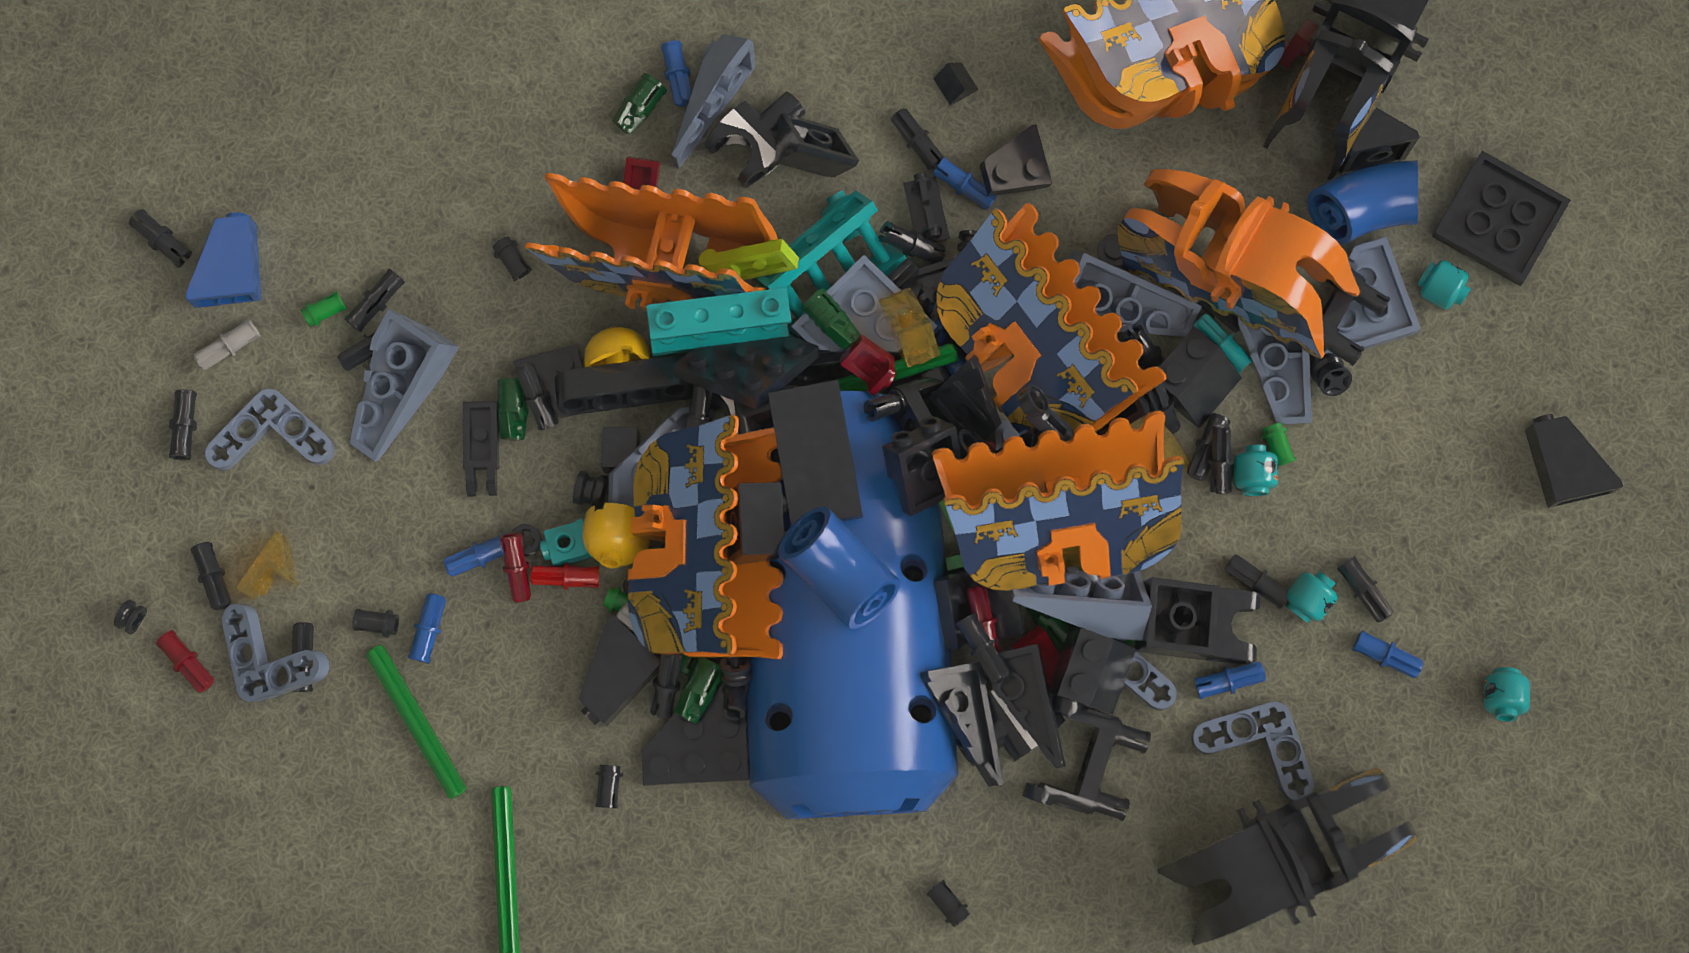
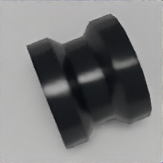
[1310,353,1352,396]
[573,470,608,509]

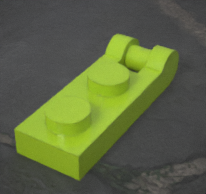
[699,239,799,280]

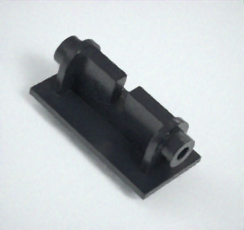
[903,172,950,242]

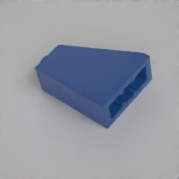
[186,212,262,308]

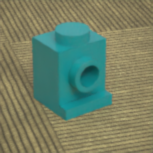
[540,518,592,566]

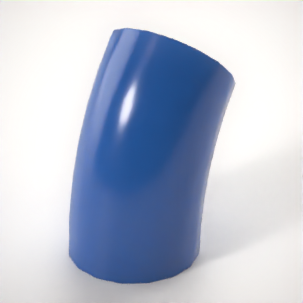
[1307,160,1418,245]
[778,506,901,629]

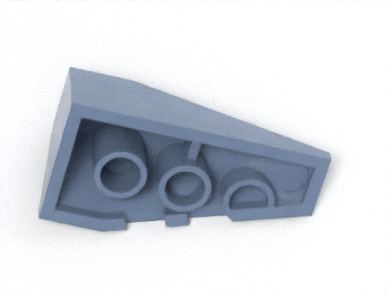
[671,34,756,168]
[1069,250,1202,337]
[349,309,459,461]
[1238,317,1312,424]
[1010,566,1152,640]

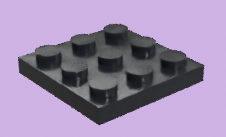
[1432,151,1571,286]

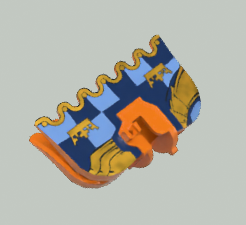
[1038,0,1285,129]
[1117,169,1360,359]
[525,173,778,311]
[937,203,1166,435]
[932,411,1183,591]
[627,415,783,659]

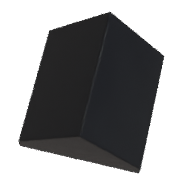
[933,62,978,106]

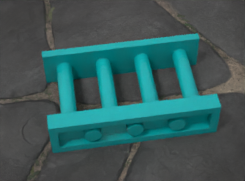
[754,190,907,338]
[646,287,791,356]

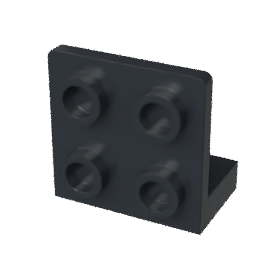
[934,571,1025,650]

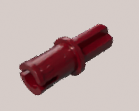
[499,532,531,603]
[967,585,1000,653]
[156,630,214,693]

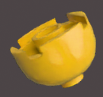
[584,326,652,368]
[582,503,651,568]

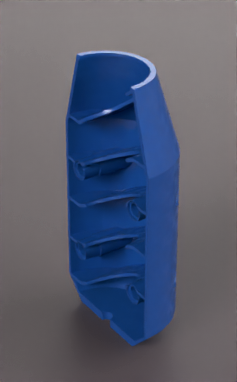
[745,391,959,820]

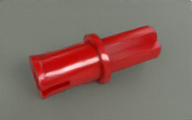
[530,563,600,590]

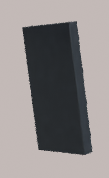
[768,380,863,526]

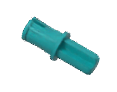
[1193,313,1253,374]

